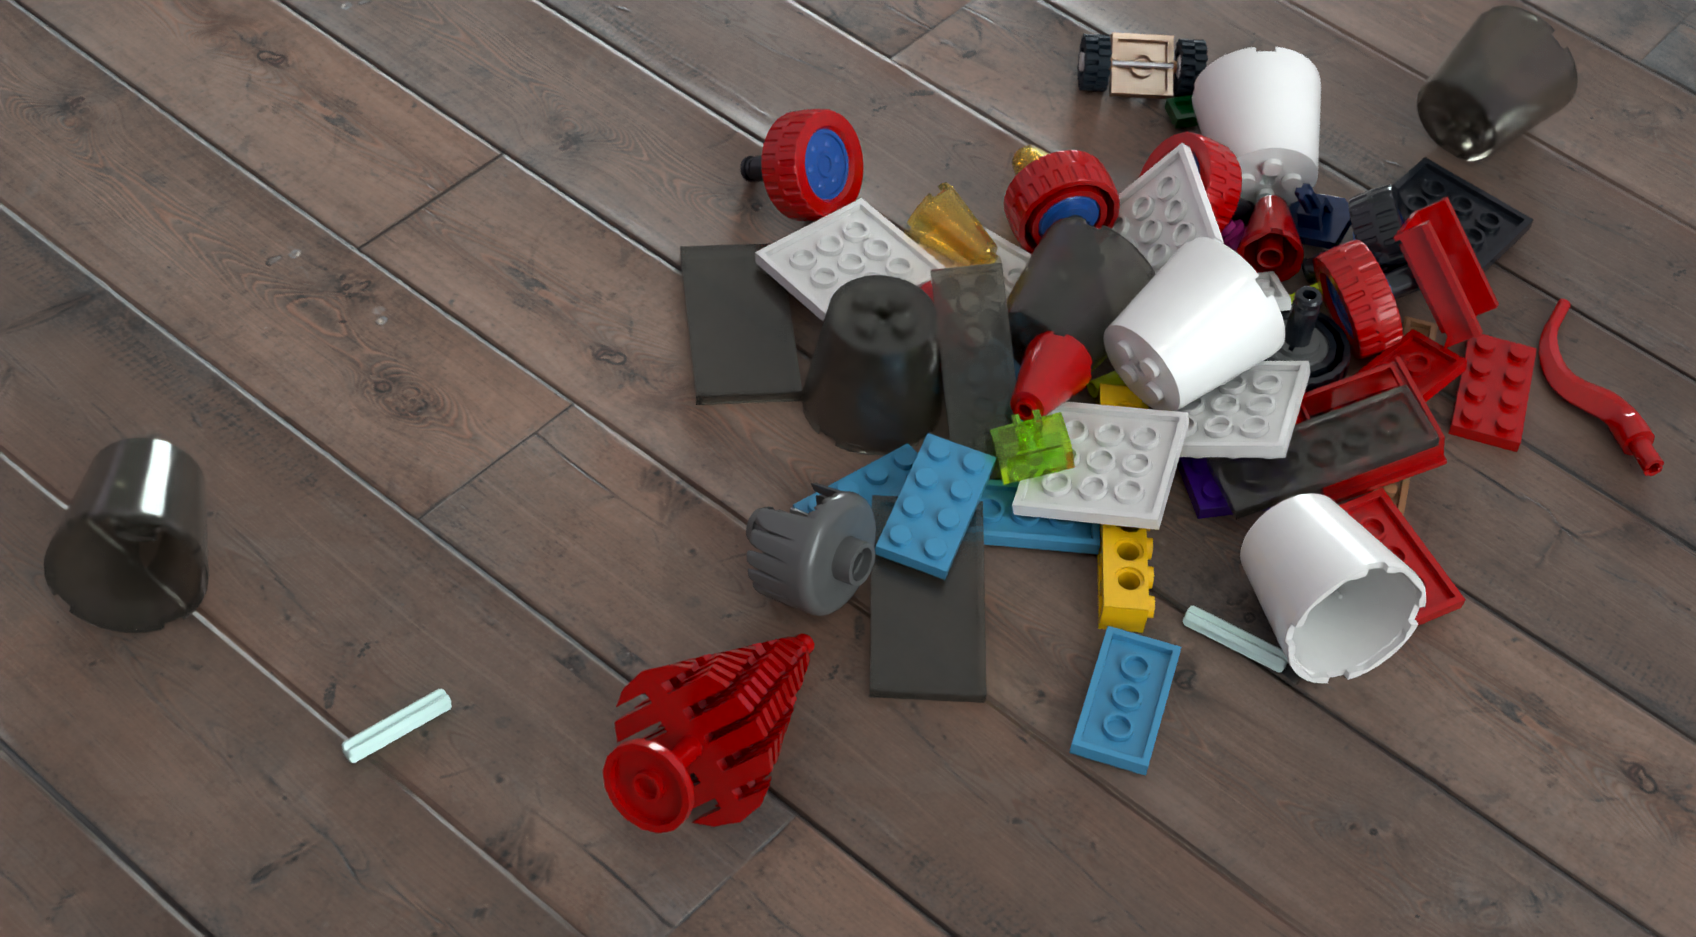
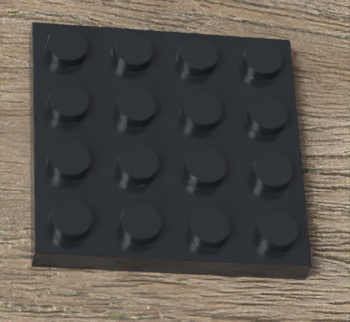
[1394,157,1534,272]

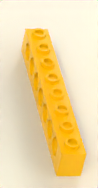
[1096,383,1155,633]

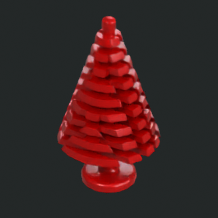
[603,633,814,834]

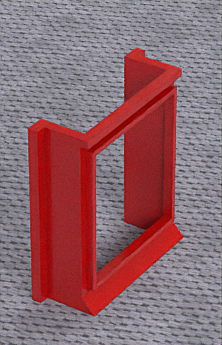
[1394,196,1499,349]
[1294,356,1447,504]

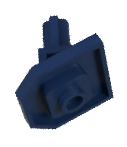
[1289,183,1352,249]

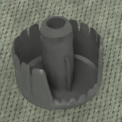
[746,483,876,616]

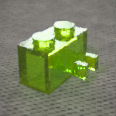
[990,409,1075,485]

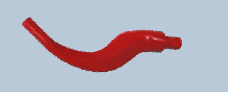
[1539,299,1664,476]

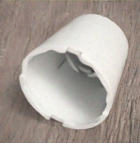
[1192,47,1321,205]
[1104,237,1285,411]
[1240,493,1426,683]

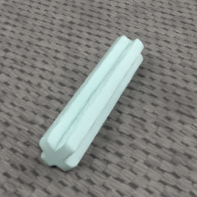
[1183,605,1288,673]
[342,689,452,763]

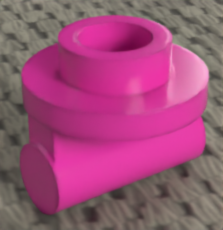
[1221,219,1245,253]

